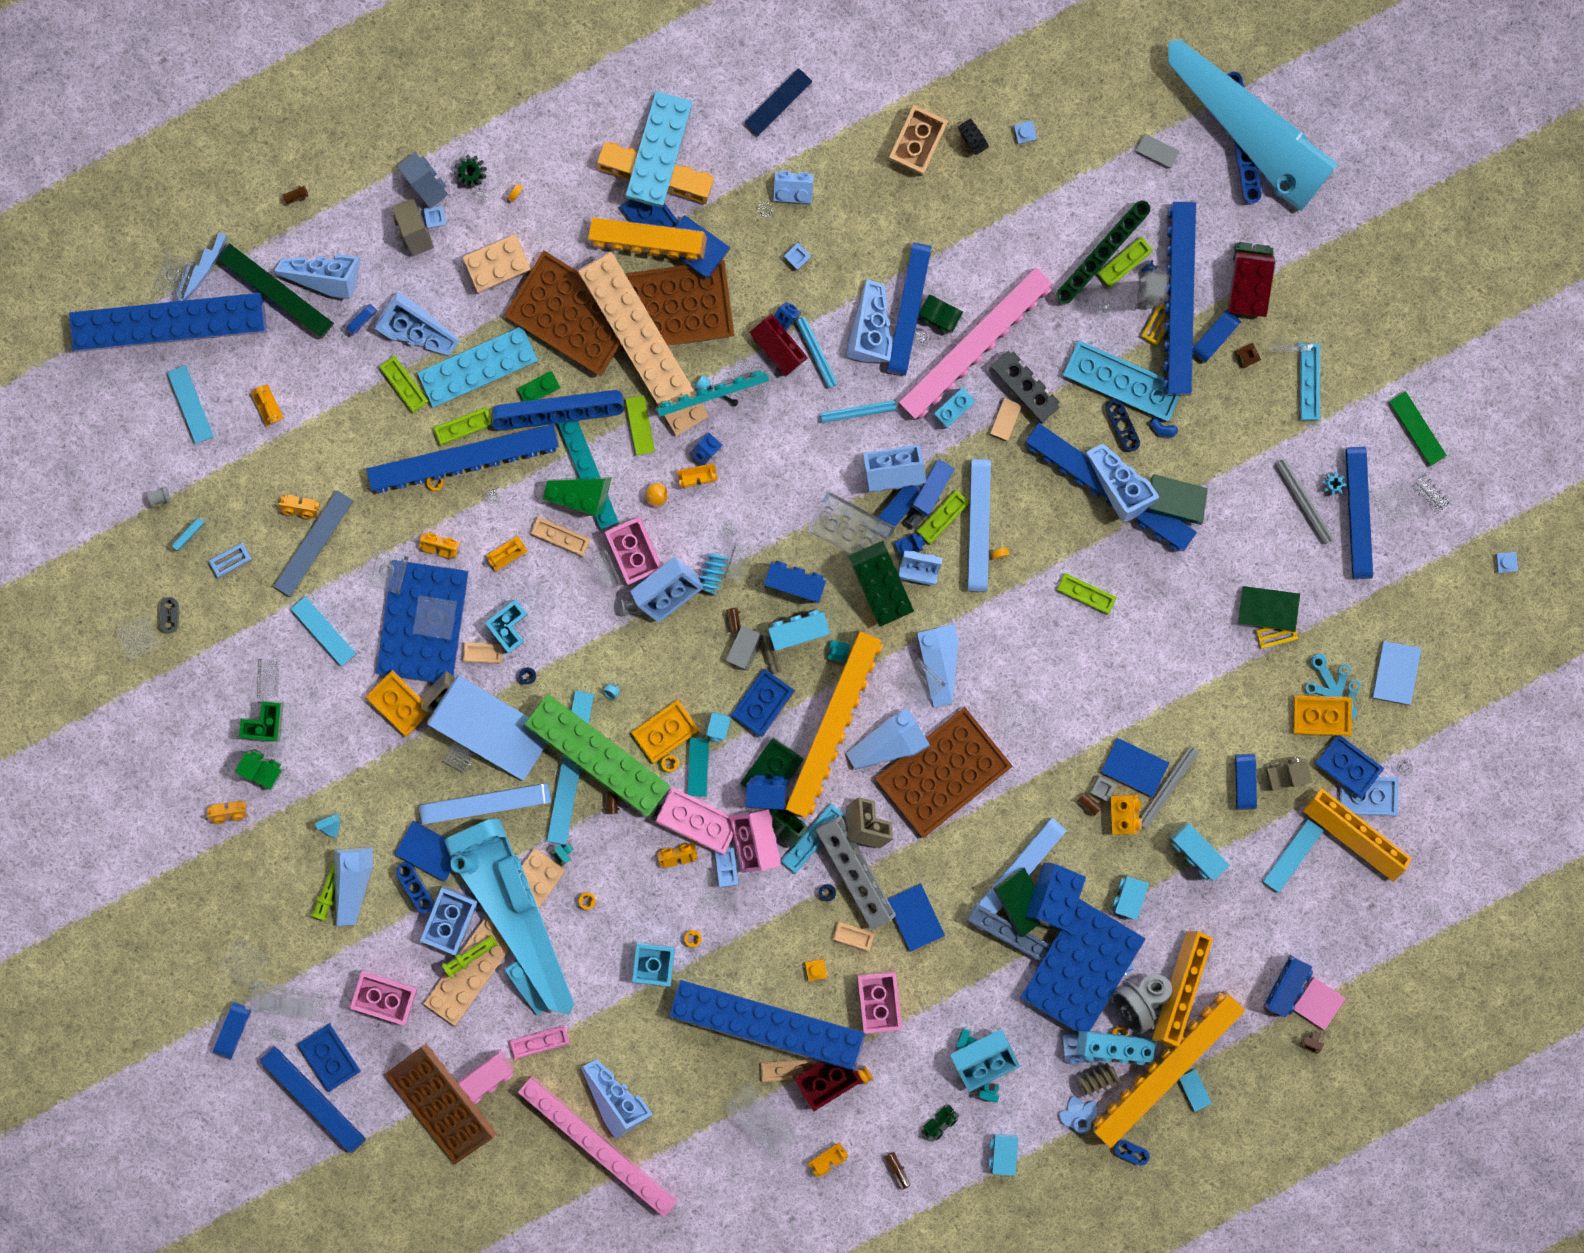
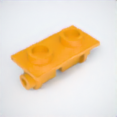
[251,384,284,426]
[677,463,718,489]
[279,495,320,519]
[419,532,460,559]
[486,535,528,572]
[207,800,248,824]
[657,843,698,869]
[808,1142,849,1178]

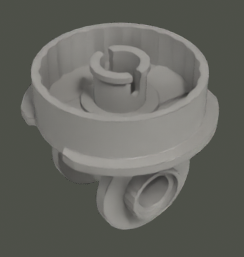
[1113,974,1172,1035]

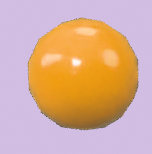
[645,483,668,507]

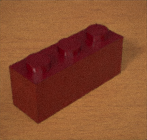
[749,314,808,377]

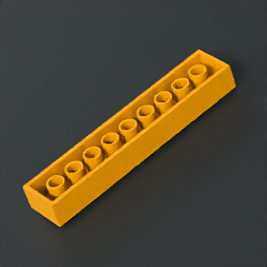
[786,631,883,818]
[1092,991,1246,1148]

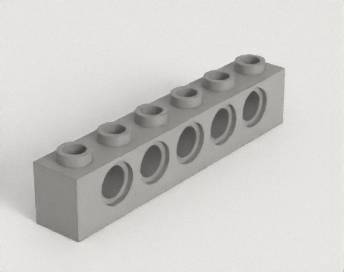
[1137,272,1168,309]
[816,815,896,930]

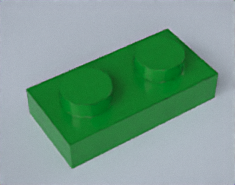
[518,371,561,401]

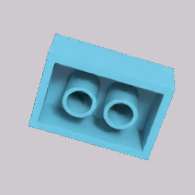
[769,609,830,651]
[1170,822,1230,881]
[950,1029,1020,1092]

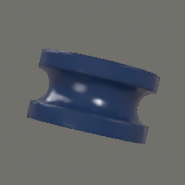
[1139,260,1158,276]
[519,667,537,685]
[819,884,836,901]

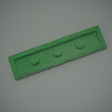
[1389,391,1447,466]

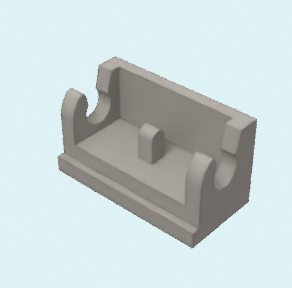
[726,626,764,670]

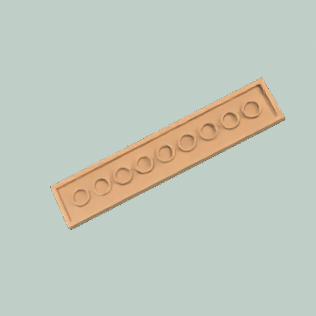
[578,251,709,436]
[424,848,566,1026]

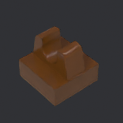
[1235,343,1261,369]
[1300,1031,1324,1054]

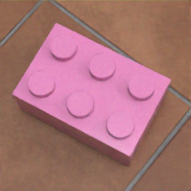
[605,517,662,585]
[730,809,781,873]
[350,970,418,1026]
[858,970,902,1034]
[458,1050,515,1105]

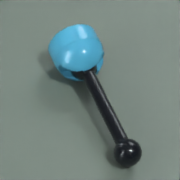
[694,375,738,407]

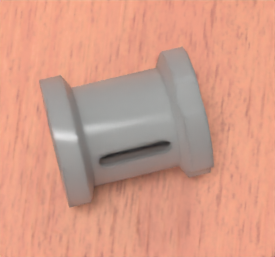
[147,486,171,508]
[621,599,643,616]

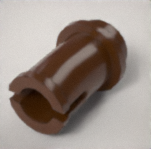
[283,186,309,205]
[725,608,741,633]
[604,791,620,814]
[1077,792,1102,816]

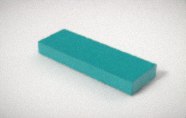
[688,738,709,796]

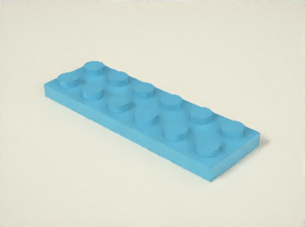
[626,91,693,208]
[417,327,538,408]
[1063,340,1180,422]

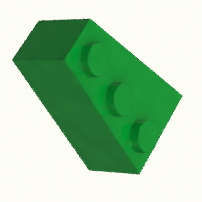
[543,477,612,516]

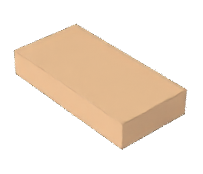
[990,398,1022,441]
[463,642,503,664]
[833,921,875,951]

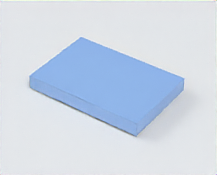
[1372,641,1421,705]
[1340,777,1398,816]

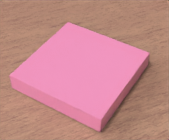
[1294,977,1346,1030]

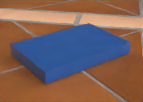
[620,199,679,228]
[675,215,731,279]
[731,669,795,738]
[1315,735,1384,799]
[1101,738,1169,797]
[395,820,452,881]
[888,883,945,952]
[297,1023,361,1092]

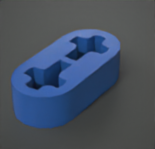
[345,304,377,336]
[1115,1139,1150,1166]

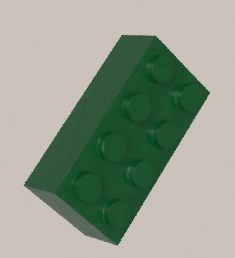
[848,540,914,627]

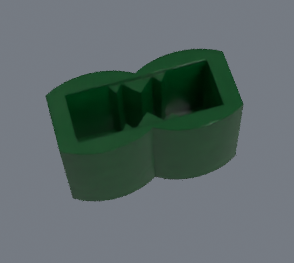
[919,294,963,334]
[770,808,808,848]

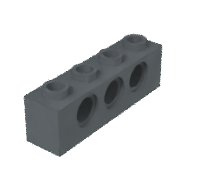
[991,351,1060,423]

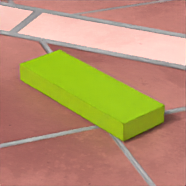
[1097,236,1153,288]
[379,355,429,413]
[626,395,655,456]
[433,407,493,446]
[917,490,970,544]
[1057,573,1117,615]

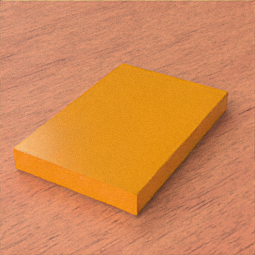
[365,670,429,737]
[1293,695,1353,736]
[631,700,700,764]

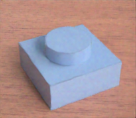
[1014,121,1037,144]
[784,243,811,270]
[1496,552,1518,573]

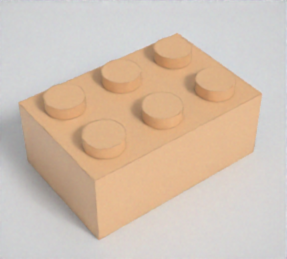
[889,105,948,176]
[463,234,532,294]

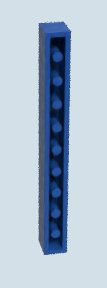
[1163,201,1196,396]
[1025,423,1197,552]
[366,424,560,494]

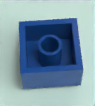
[746,775,789,809]

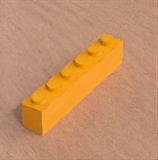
[597,142,714,204]
[588,217,707,261]
[1303,788,1412,882]
[1152,931,1213,1047]

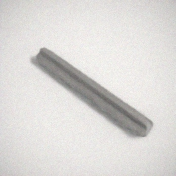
[1276,459,1333,544]
[1141,746,1199,829]

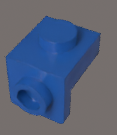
[690,433,723,466]

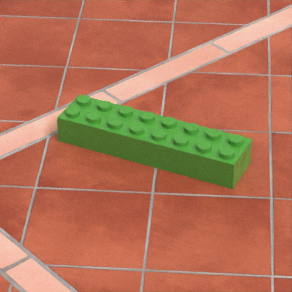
[523,694,670,817]

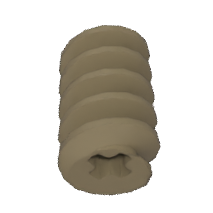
[1077,1063,1121,1099]

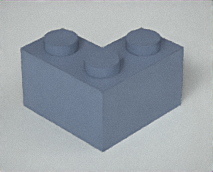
[397,152,448,209]

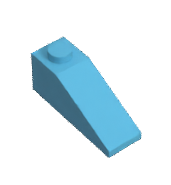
[505,960,548,1016]

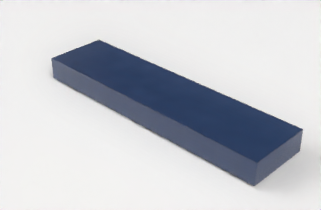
[745,68,813,136]

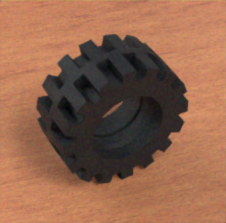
[957,118,989,155]

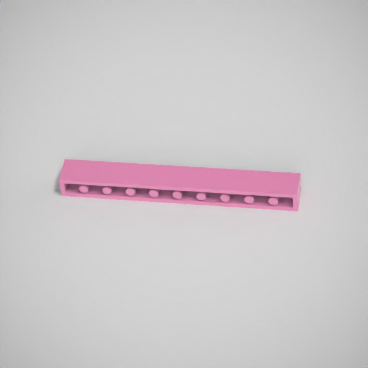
[899,267,1052,419]
[518,1076,677,1217]

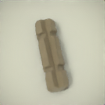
[761,636,781,674]

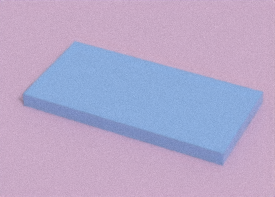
[427,674,547,781]

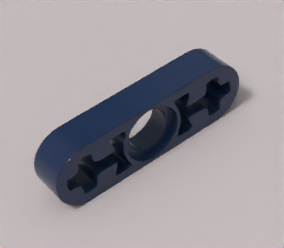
[1106,399,1140,452]

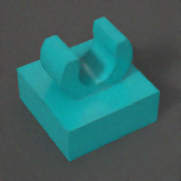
[828,640,850,663]
[550,844,574,867]
[956,1027,977,1049]
[978,1083,999,1103]

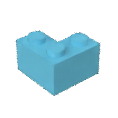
[485,599,528,653]

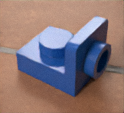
[774,302,801,332]
[894,533,925,558]

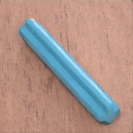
[796,317,837,388]
[821,400,896,423]

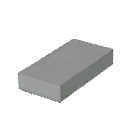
[1136,134,1179,168]

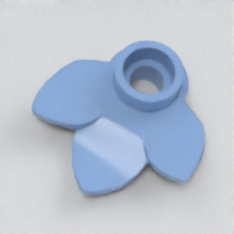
[1060,1096,1097,1134]

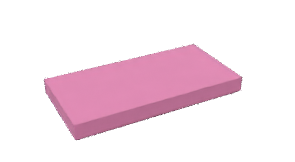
[655,787,733,855]

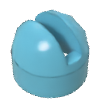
[603,683,620,700]

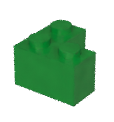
[239,701,284,741]
[234,749,284,790]

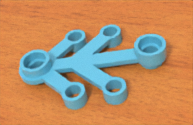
[1306,653,1361,720]

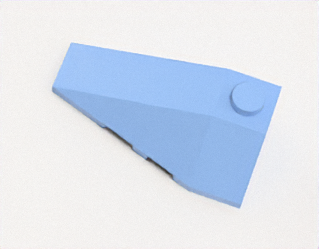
[275,255,360,299]
[846,280,893,362]
[375,291,460,356]
[1086,444,1159,523]
[917,624,958,707]
[846,708,930,770]
[334,847,373,926]
[581,1059,653,1139]

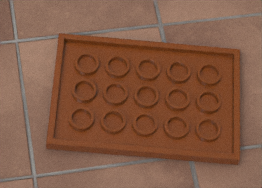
[504,250,621,376]
[620,260,735,352]
[875,706,1013,838]
[384,1043,497,1165]

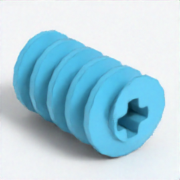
[699,553,730,595]

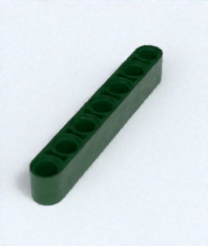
[1055,200,1151,305]
[218,243,334,338]

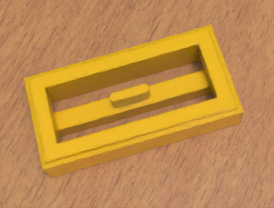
[1140,303,1168,346]
[1256,628,1299,649]

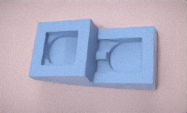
[420,206,446,229]
[715,848,739,887]

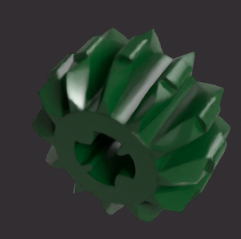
[454,155,487,188]

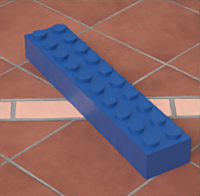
[69,293,267,352]
[669,980,866,1072]

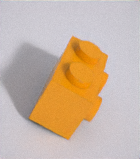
[1111,795,1142,835]

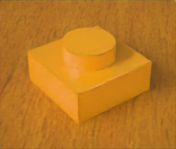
[805,959,827,981]

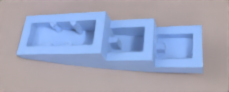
[178,233,228,301]

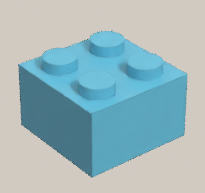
[632,942,675,986]

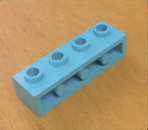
[1076,1031,1156,1065]

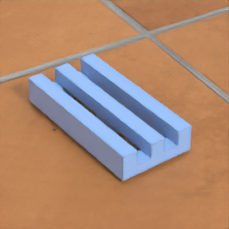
[209,543,252,578]

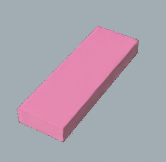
[510,1025,570,1059]

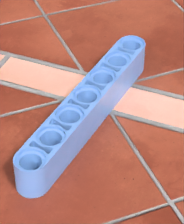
[968,459,991,592]
[418,783,552,824]
[974,818,1067,930]

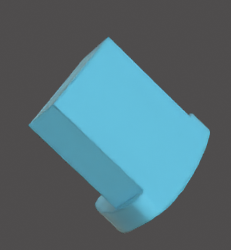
[315,814,340,837]

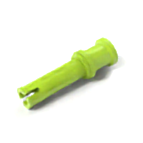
[311,862,335,921]
[442,935,498,979]

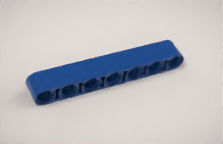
[1227,71,1262,204]
[887,242,932,376]
[492,390,624,430]
[1345,446,1373,580]
[260,1046,366,1153]

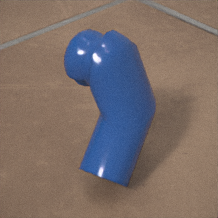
[1149,418,1178,438]

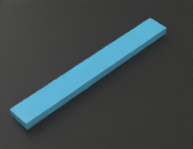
[547,691,594,845]

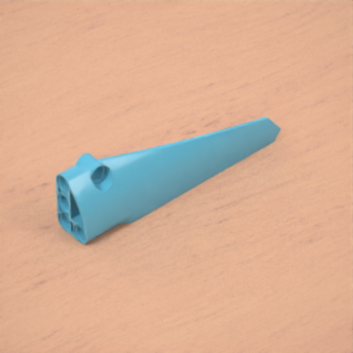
[1168,39,1338,211]
[444,819,575,1015]

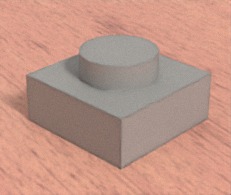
[1090,776,1116,801]

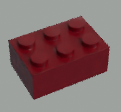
[1227,251,1276,317]
[793,1061,863,1112]

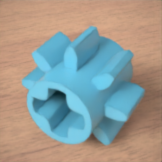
[1322,472,1347,496]

